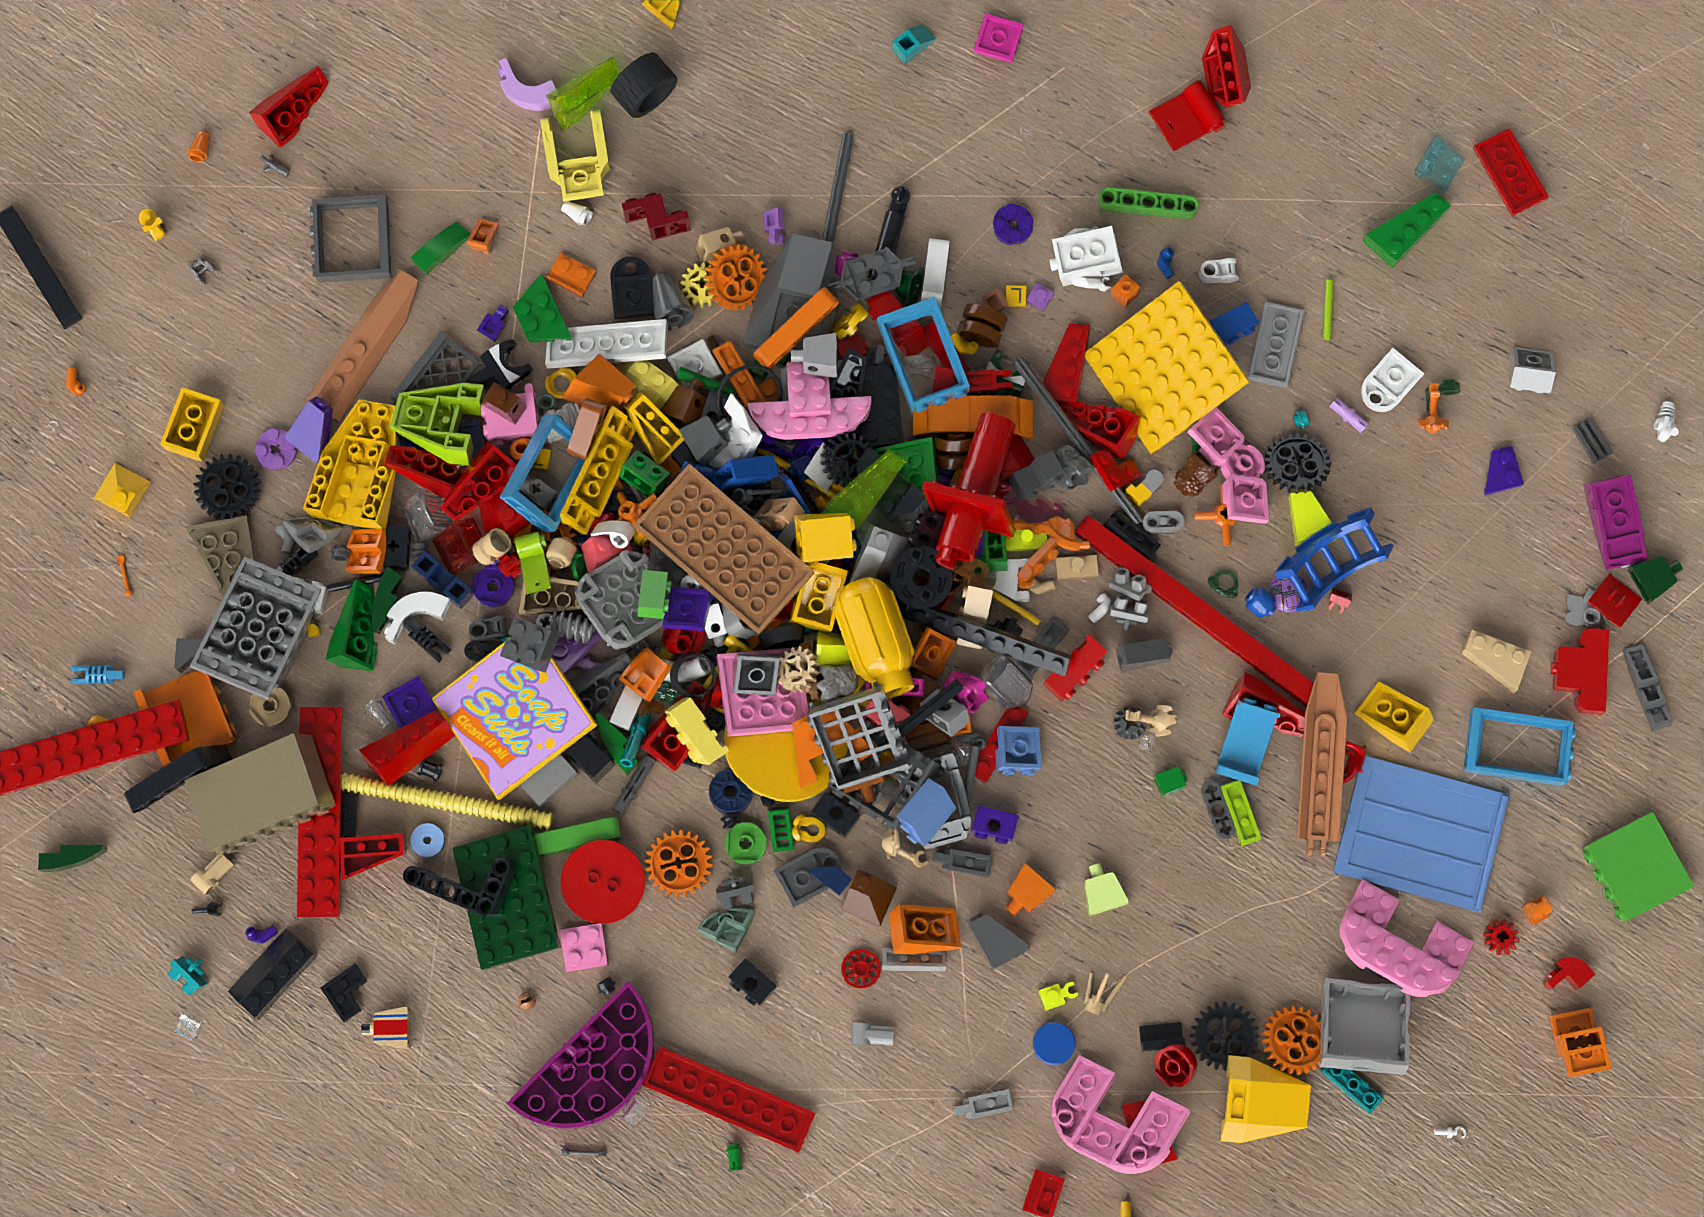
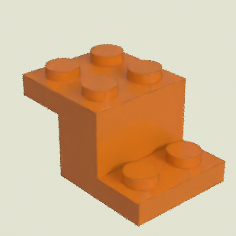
[1549,1008,1612,1078]

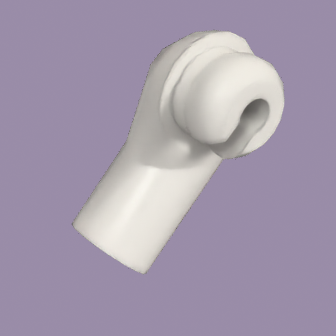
[1088,593,1111,623]

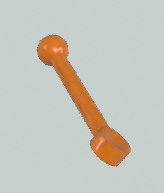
[117,556,133,597]

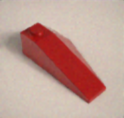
[249,66,329,147]
[1051,402,1141,460]
[384,445,474,499]
[479,491,530,538]
[1222,672,1305,737]
[639,680,711,772]

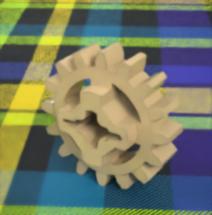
[777,646,820,693]

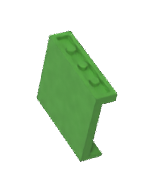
[1583,812,1694,923]

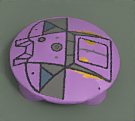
[1268,574,1310,613]

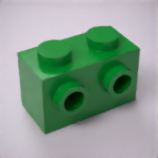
[619,450,670,497]

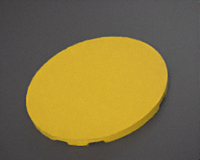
[723,693,848,802]

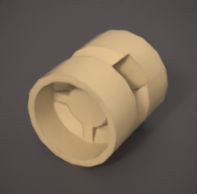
[472,528,511,565]

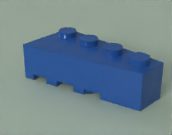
[1209,302,1260,346]

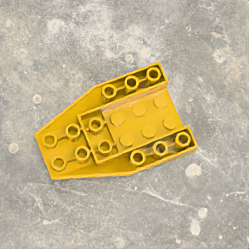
[303,399,397,531]

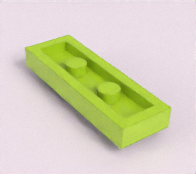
[1220,780,1262,846]

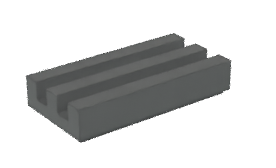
[1572,418,1612,464]

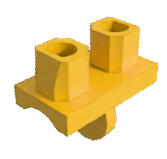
[139,209,166,241]

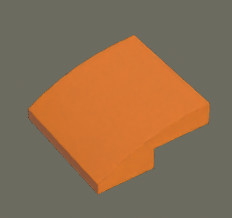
[345,529,386,574]

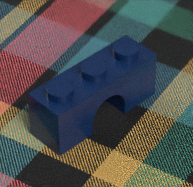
[411,550,474,609]

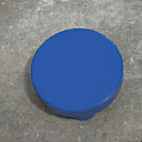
[1033,1022,1075,1065]

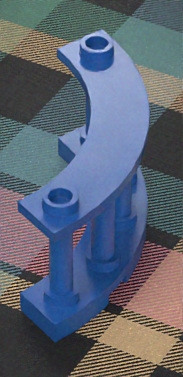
[1275,507,1394,612]

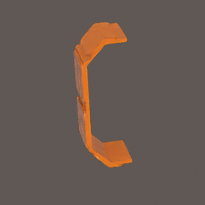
[913,395,1033,442]

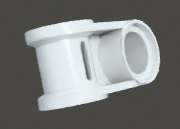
[1198,258,1239,284]

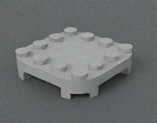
[575,550,670,649]

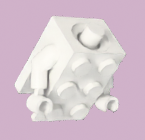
[1049,226,1123,292]

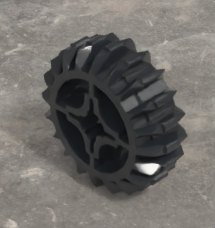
[820,432,873,487]

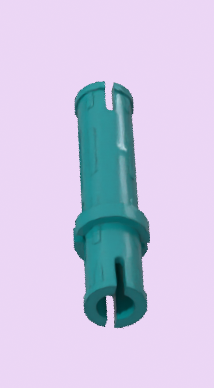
[620,710,651,768]

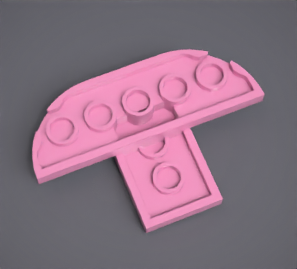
[748,362,871,439]

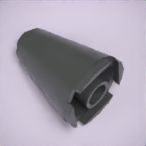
[652,272,694,331]

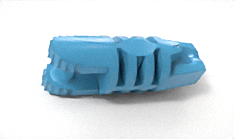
[71,665,125,684]

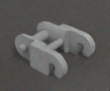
[188,257,218,287]

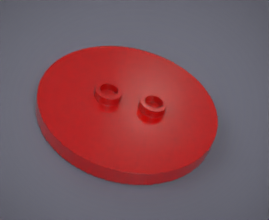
[560,839,645,924]

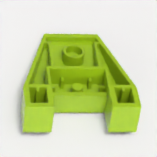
[390,383,486,466]

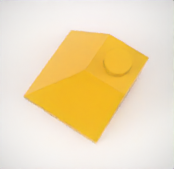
[94,463,151,517]

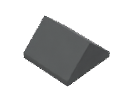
[733,654,780,695]

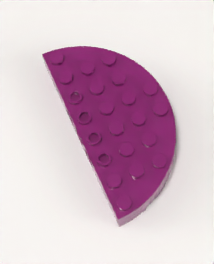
[507,981,654,1129]

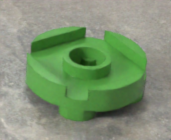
[724,822,767,865]

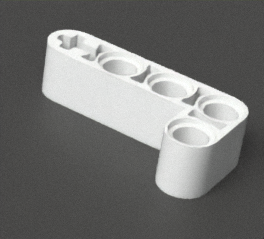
[921,238,950,316]

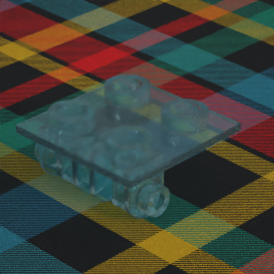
[1415,136,1465,193]

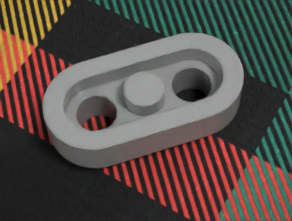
[1142,511,1184,533]

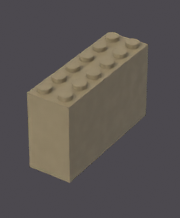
[184,733,336,854]

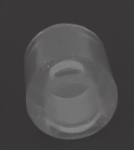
[622,1094,652,1127]

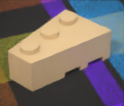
[1461,630,1531,694]

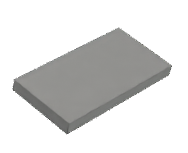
[1248,301,1305,389]

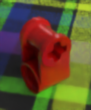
[666,629,698,654]

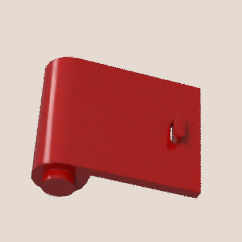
[1149,80,1226,152]

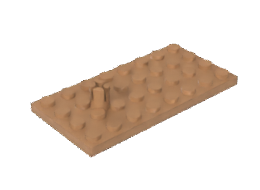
[634,464,815,635]

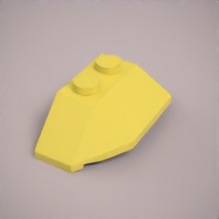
[613,360,679,410]

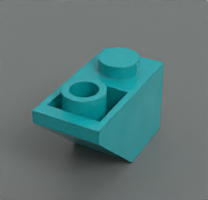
[892,24,936,64]

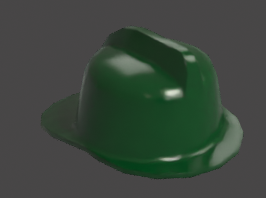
[895,267,925,306]

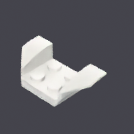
[709,393,763,468]

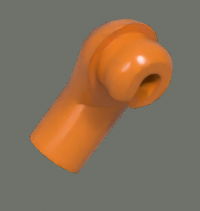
[66,368,86,396]

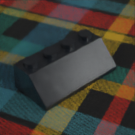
[228,929,317,1020]

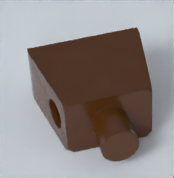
[660,379,707,426]
[482,382,526,425]

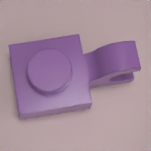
[763,207,785,246]

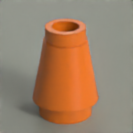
[188,131,210,163]

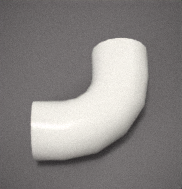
[663,654,711,682]

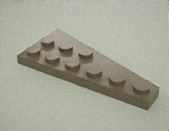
[185,515,255,597]

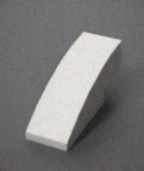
[609,685,644,732]

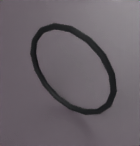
[716,364,783,420]

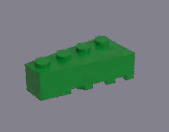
[1363,192,1451,269]

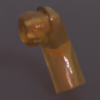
[637,699,663,717]

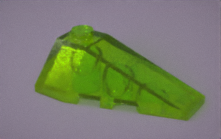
[546,57,620,131]

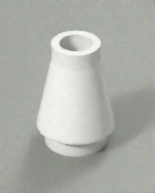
[561,201,593,226]

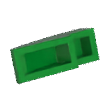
[411,221,470,275]
[596,712,639,776]

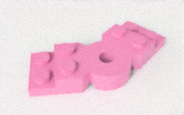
[1188,407,1269,524]

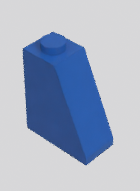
[712,455,779,493]

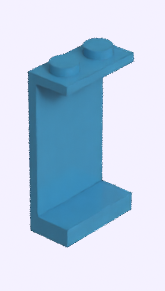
[1215,698,1280,786]

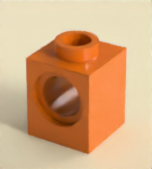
[1110,274,1141,308]

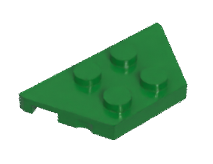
[513,274,573,343]

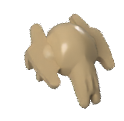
[1125,705,1178,737]
[882,827,928,868]

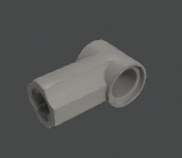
[851,1023,894,1046]

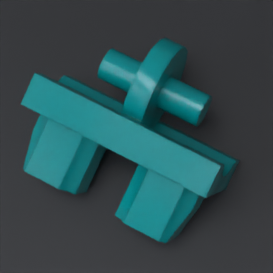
[168,956,209,995]

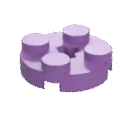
[255,428,297,470]

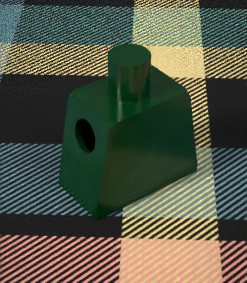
[1628,556,1683,605]

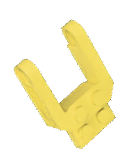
[540,109,610,202]

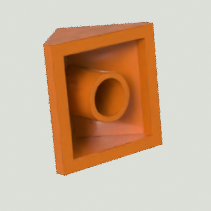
[911,627,957,679]

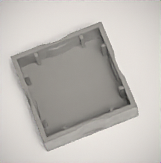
[1320,978,1410,1075]

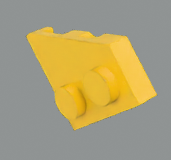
[642,0,680,30]

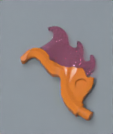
[1006,497,1090,552]

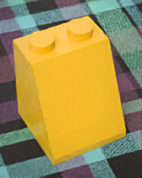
[794,513,856,562]

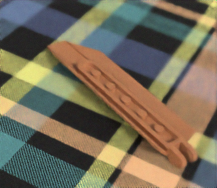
[305,270,419,422]
[1297,672,1347,857]

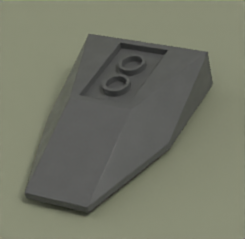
[743,233,838,354]

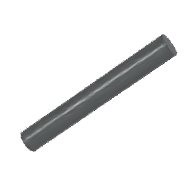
[964,745,980,804]

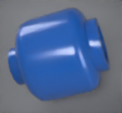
[1245,587,1276,618]

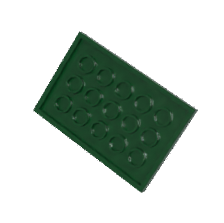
[452,825,561,970]

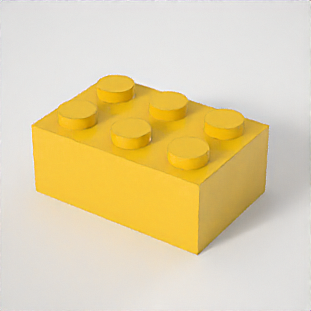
[160,387,225,462]

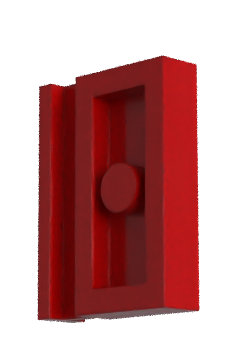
[1022,1169,1065,1217]

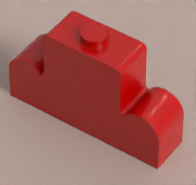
[1550,628,1609,715]

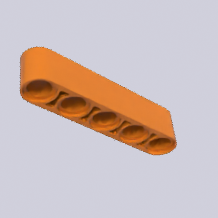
[753,287,840,369]

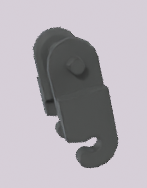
[625,637,656,655]

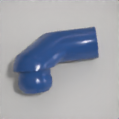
[1157,247,1175,279]

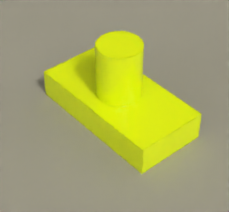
[1005,530,1047,551]

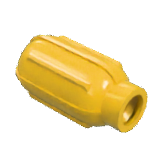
[835,577,915,699]

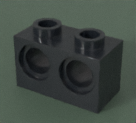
[907,509,946,558]

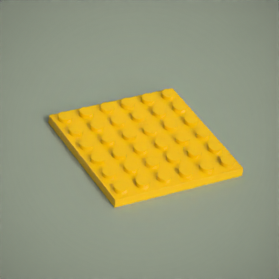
[1085,281,1250,454]

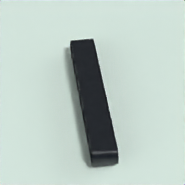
[0,205,82,330]

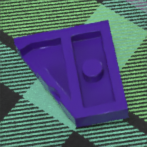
[1484,446,1524,496]

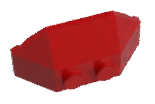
[1202,25,1251,108]

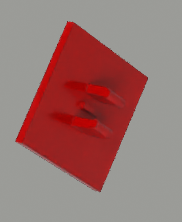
[1587,574,1642,628]

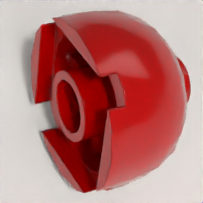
[1154,1044,1197,1088]

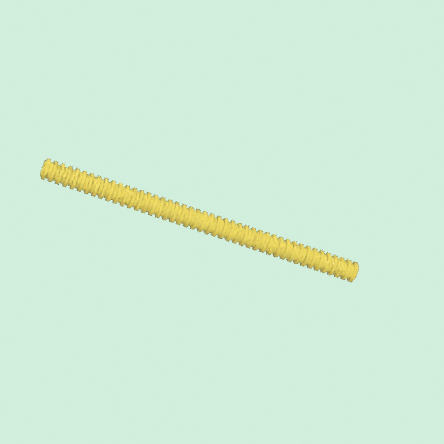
[342,772,553,831]

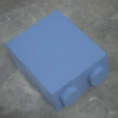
[897,778,956,846]

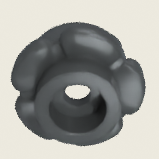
[331,545,351,561]

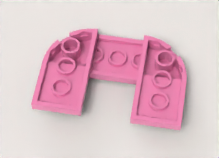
[1339,879,1474,997]
[1052,1055,1190,1174]

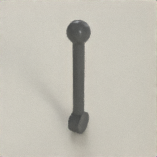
[562,1148,606,1156]

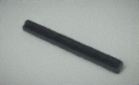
[876,680,963,752]

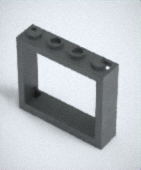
[309,194,392,283]

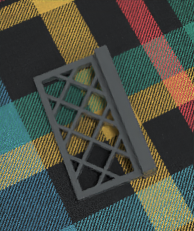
[391,332,480,401]

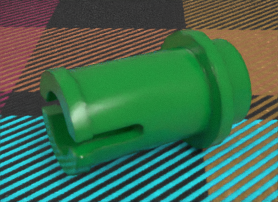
[725,1144,743,1171]

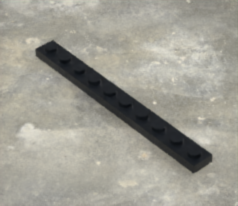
[894,594,1072,676]

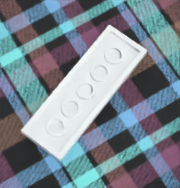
[545,319,668,369]

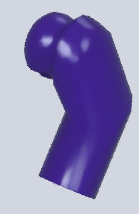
[245,924,278,944]

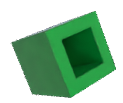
[1154,766,1188,797]

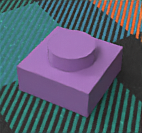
[1026,283,1054,312]

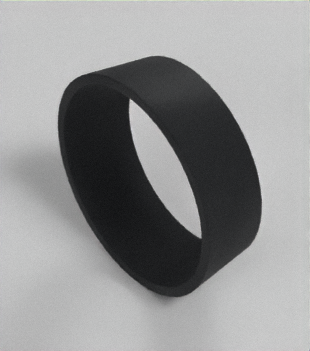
[758,624,804,650]
[670,652,716,698]

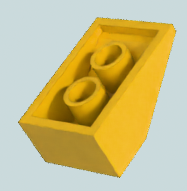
[789,561,848,634]
[1355,681,1434,752]

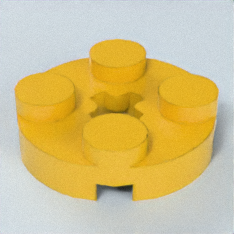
[832,303,868,341]

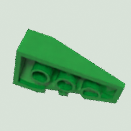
[326,580,377,671]

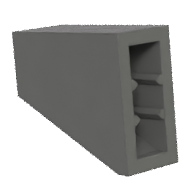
[1116,638,1173,673]
[968,913,1030,970]

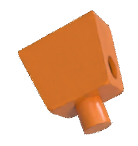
[1005,863,1056,917]

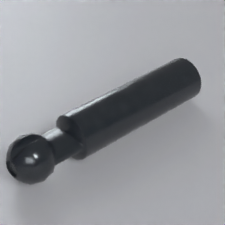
[868,186,911,281]

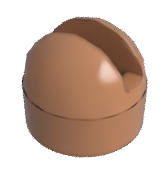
[518,992,536,1010]

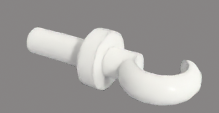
[1434,1126,1467,1138]

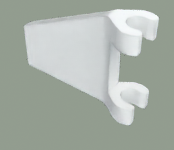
[975,558,1030,602]

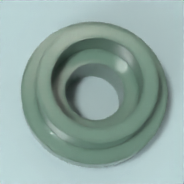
[536,393,557,413]

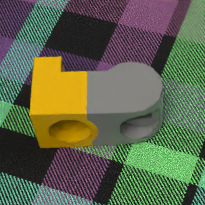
[1125,470,1163,508]

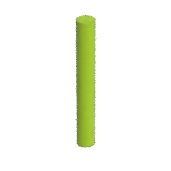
[1323,279,1334,340]

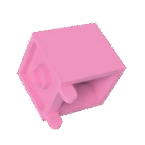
[481,384,539,447]

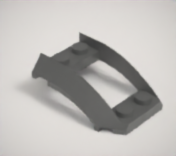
[895,751,972,849]

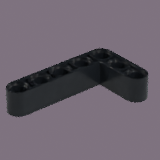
[124,744,233,813]
[403,857,517,917]

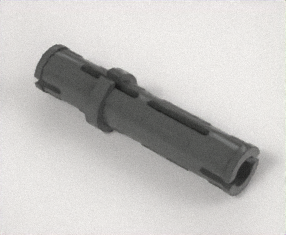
[612,755,656,815]

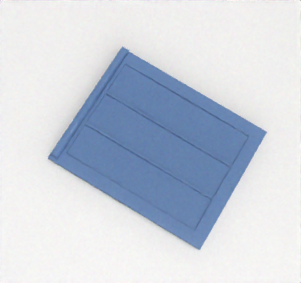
[1333,756,1510,913]

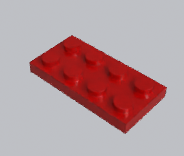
[1473,128,1549,217]

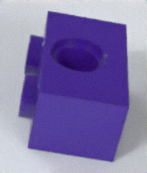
[971,806,1018,844]

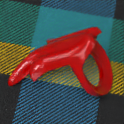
[1343,741,1367,784]

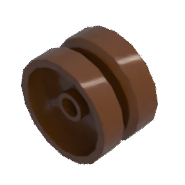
[957,303,1008,348]
[934,432,974,470]

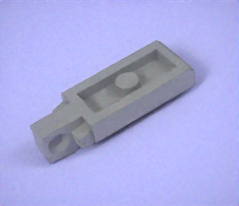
[953,1089,1014,1119]

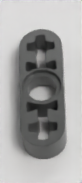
[1201,781,1235,840]

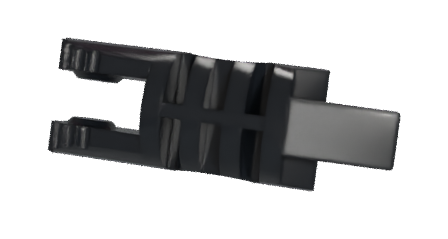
[276,547,319,577]
[404,617,451,663]

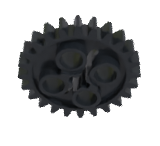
[1264,432,1331,494]
[193,454,262,520]
[1190,1001,1260,1071]

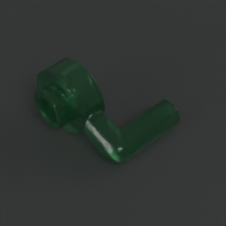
[1425,379,1460,412]

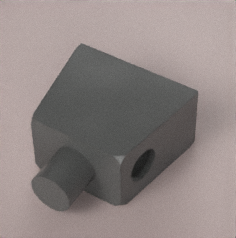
[679,416,732,465]

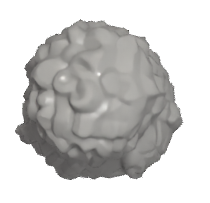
[817,664,859,702]

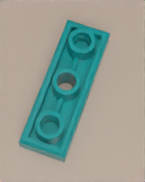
[1321,1067,1384,1114]

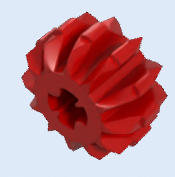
[1483,919,1520,955]

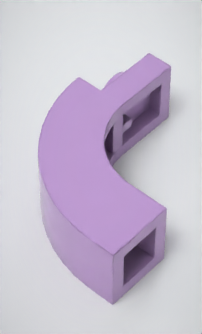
[498,58,561,111]

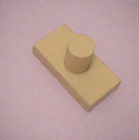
[1055,555,1099,580]

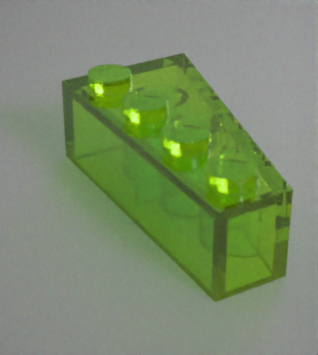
[824,448,907,530]

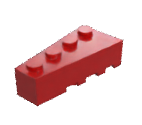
[359,710,455,786]

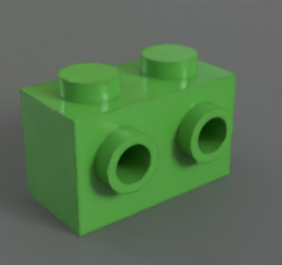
[638,570,671,619]

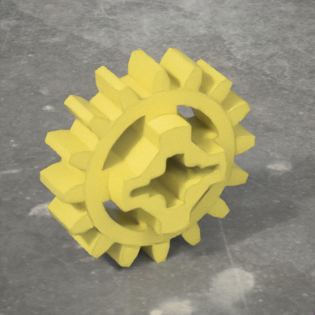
[680,262,718,308]

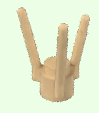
[1083,972,1127,1016]

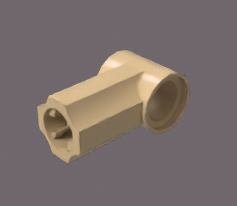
[191,853,234,895]

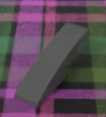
[1623,644,1673,732]

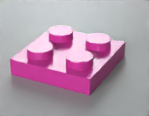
[974,13,1024,63]

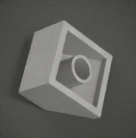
[1509,346,1556,394]

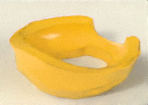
[545,367,577,399]

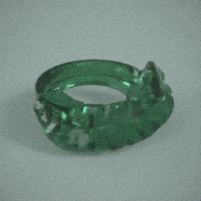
[1207,570,1239,598]

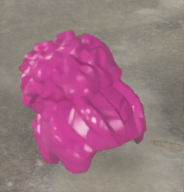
[943,671,989,714]

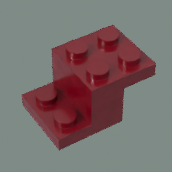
[622,193,691,241]

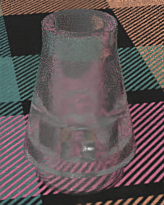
[363,697,392,729]

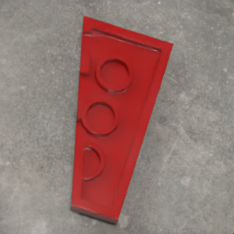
[1036,323,1091,404]

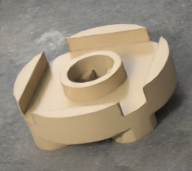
[249,687,292,728]

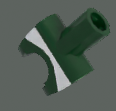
[986,350,1030,398]

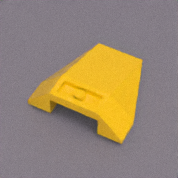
[1220,1055,1311,1143]

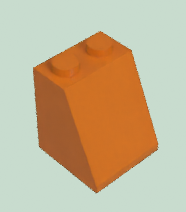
[562,354,636,415]

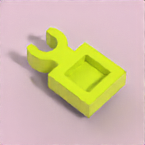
[1038,982,1078,1011]

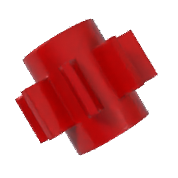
[497,553,522,578]

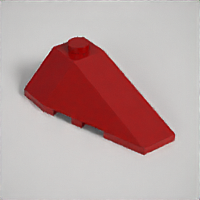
[439,441,517,521]

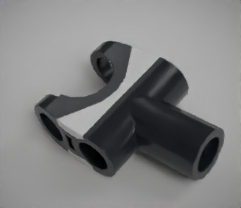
[467,339,533,390]

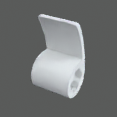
[591,520,635,548]

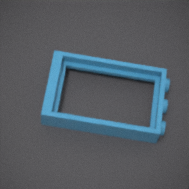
[877,297,970,413]
[500,414,585,533]
[1463,707,1576,786]

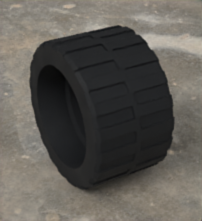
[610,52,677,118]

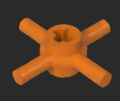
[1194,484,1237,546]
[607,492,658,537]

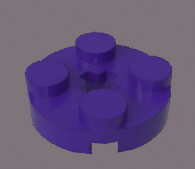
[993,203,1033,245]
[472,565,514,607]

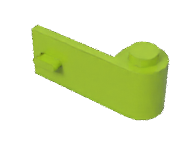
[514,531,551,594]

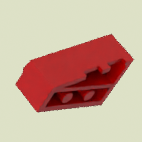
[866,291,929,361]
[339,833,407,880]

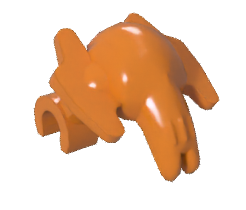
[1417,383,1449,434]

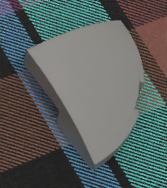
[284,517,342,553]

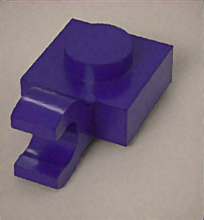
[477,304,509,342]

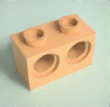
[754,497,805,531]

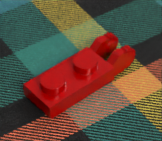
[955,369,1014,393]

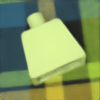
[1084,863,1129,916]

